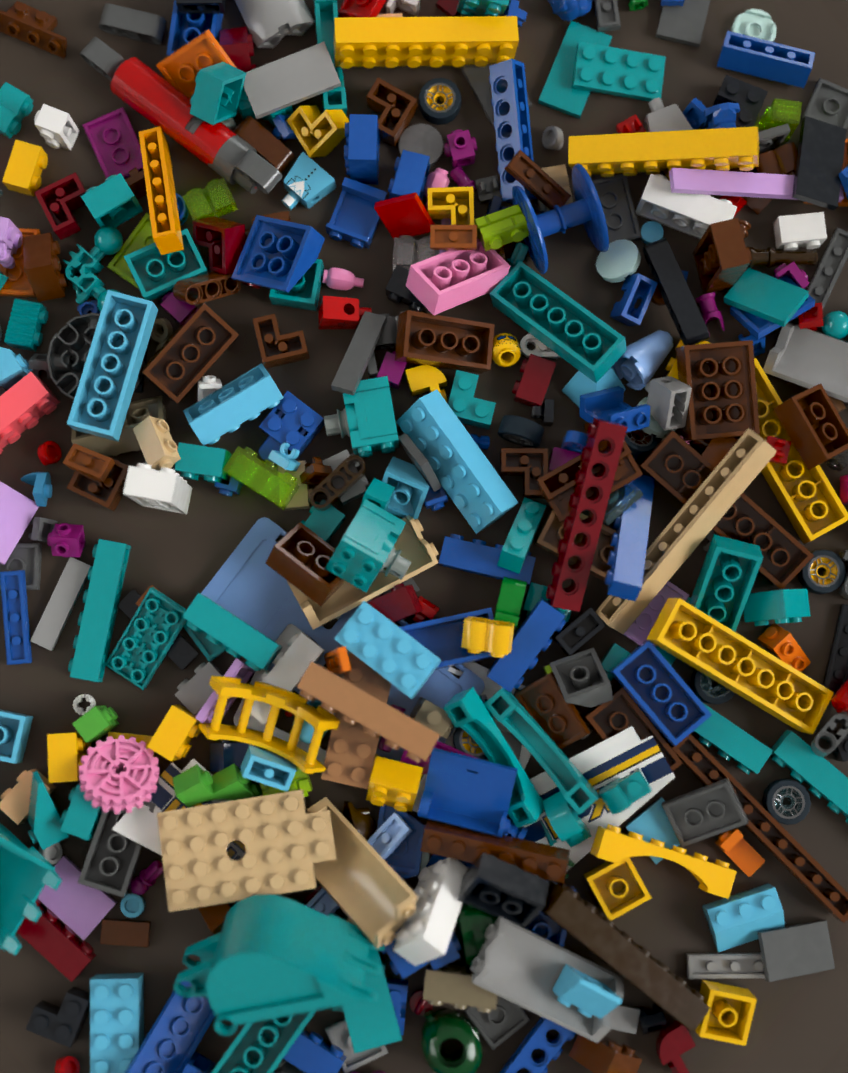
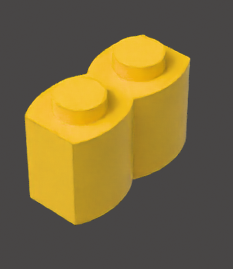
[461,616,515,658]

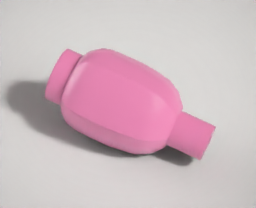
[424,167,450,209]
[322,267,364,290]

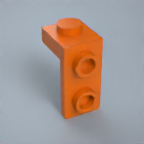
[757,623,811,672]
[715,828,765,877]

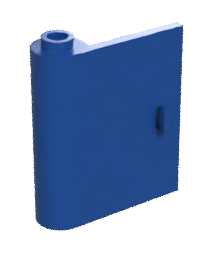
[417,748,518,838]

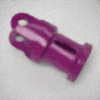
[695,292,725,336]

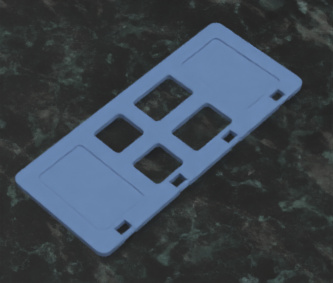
[201,517,485,762]

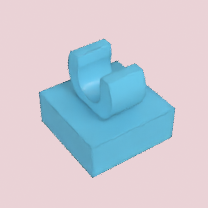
[268,443,300,471]

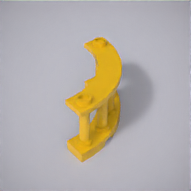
[198,676,340,774]

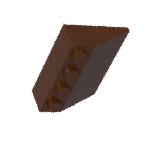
[676,340,760,441]

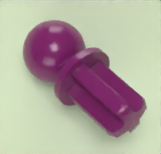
[130,860,164,895]

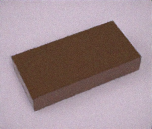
[100,918,151,947]

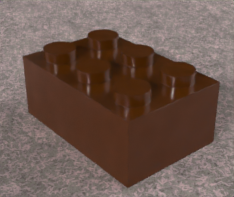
[773,383,848,470]
[265,522,345,607]

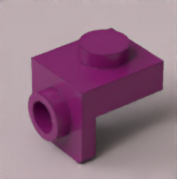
[773,262,810,289]

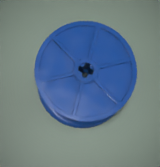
[512,163,609,274]

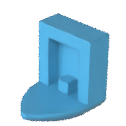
[21,472,53,507]

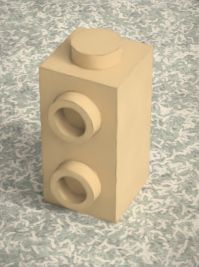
[133,416,181,470]

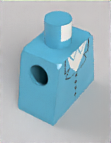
[281,152,336,210]

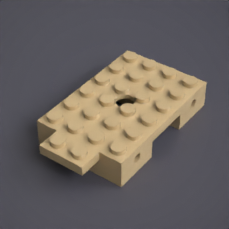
[157,790,337,912]

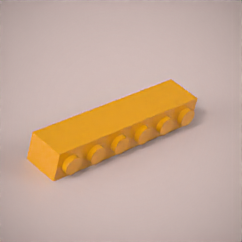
[139,126,184,255]

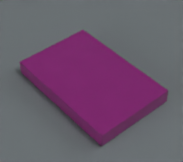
[82,107,144,180]

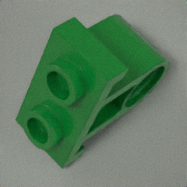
[494,576,527,626]

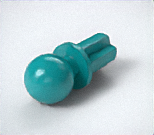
[507,242,529,273]

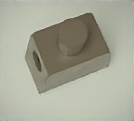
[409,696,454,739]

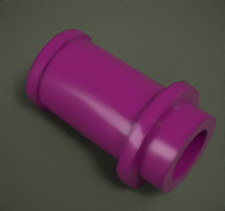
[449,166,476,192]

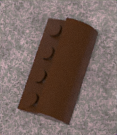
[537,440,643,523]

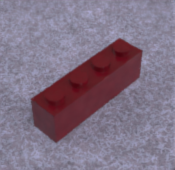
[16,899,96,982]

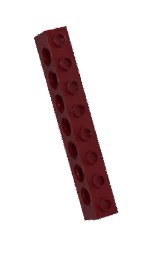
[546,418,627,612]

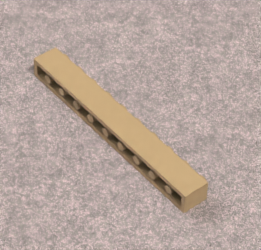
[595,428,777,634]

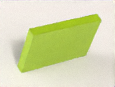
[107,213,155,289]

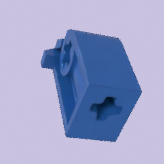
[701,102,740,129]

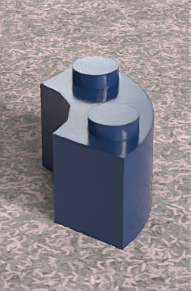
[210,739,276,772]

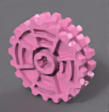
[79,735,159,814]

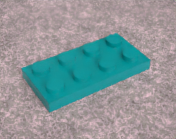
[572,41,666,102]

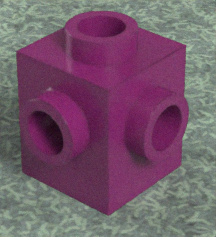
[443,129,477,169]
[47,523,86,557]

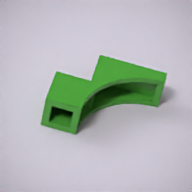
[172,763,262,808]

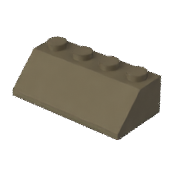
[71,395,170,457]

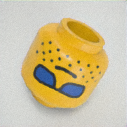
[492,333,521,367]

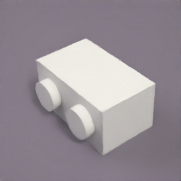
[773,212,827,251]

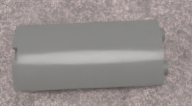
[235,0,314,48]
[763,322,848,403]
[471,917,624,1043]

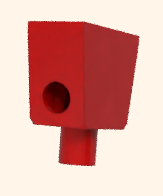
[319,296,372,329]

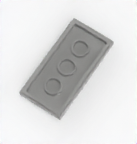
[243,42,341,119]

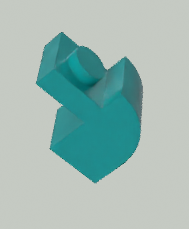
[598,769,652,815]
[542,791,592,847]

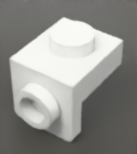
[384,0,420,17]
[197,375,222,402]

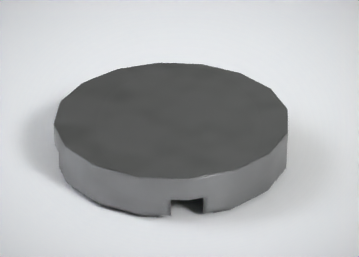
[399,123,443,167]

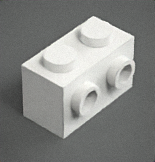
[34,104,80,151]

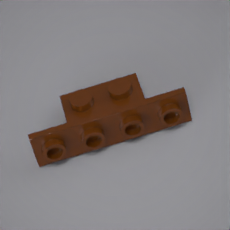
[0,1,67,59]

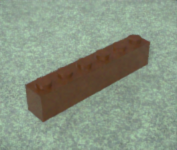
[420,819,570,884]

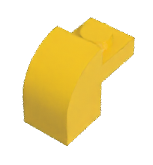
[405,365,448,402]

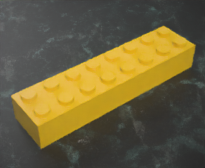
[334,16,519,69]
[568,126,759,177]
[740,358,848,544]
[646,598,834,734]

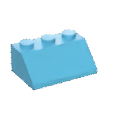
[702,883,785,952]

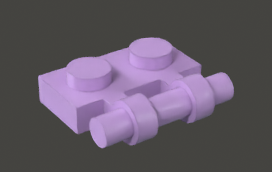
[0,216,23,269]

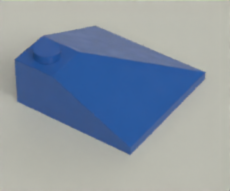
[231,215,325,293]

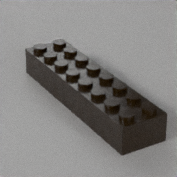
[541,880,710,1032]

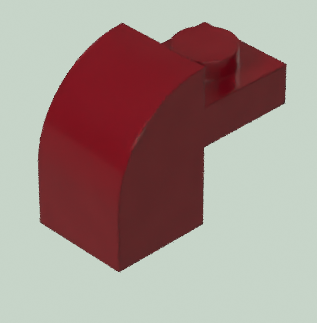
[656,1021,696,1073]

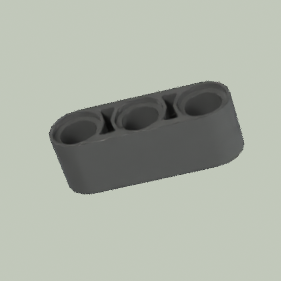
[99,3,167,45]

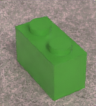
[72,706,119,743]

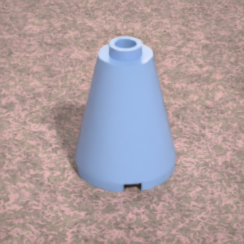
[612,330,673,390]

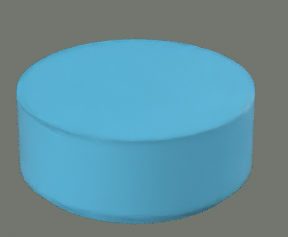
[640,221,664,244]
[120,893,146,918]

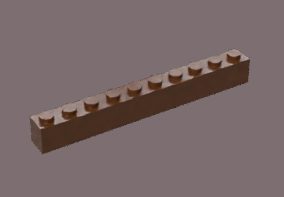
[669,734,848,923]

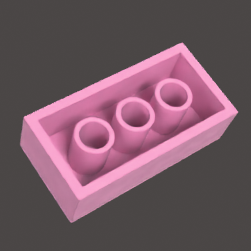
[406,239,510,316]

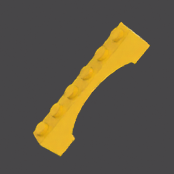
[590,824,737,899]

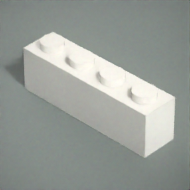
[243,633,326,725]

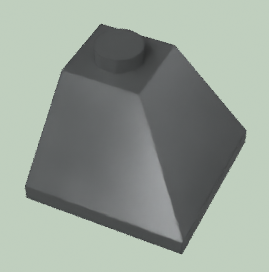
[549,647,613,707]

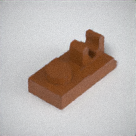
[430,225,477,250]
[63,443,115,482]

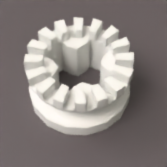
[73,694,96,715]

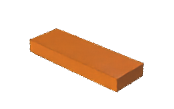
[324,646,351,675]

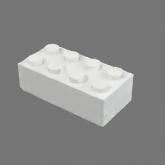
[635,174,737,239]
[123,463,192,515]
[393,858,469,966]

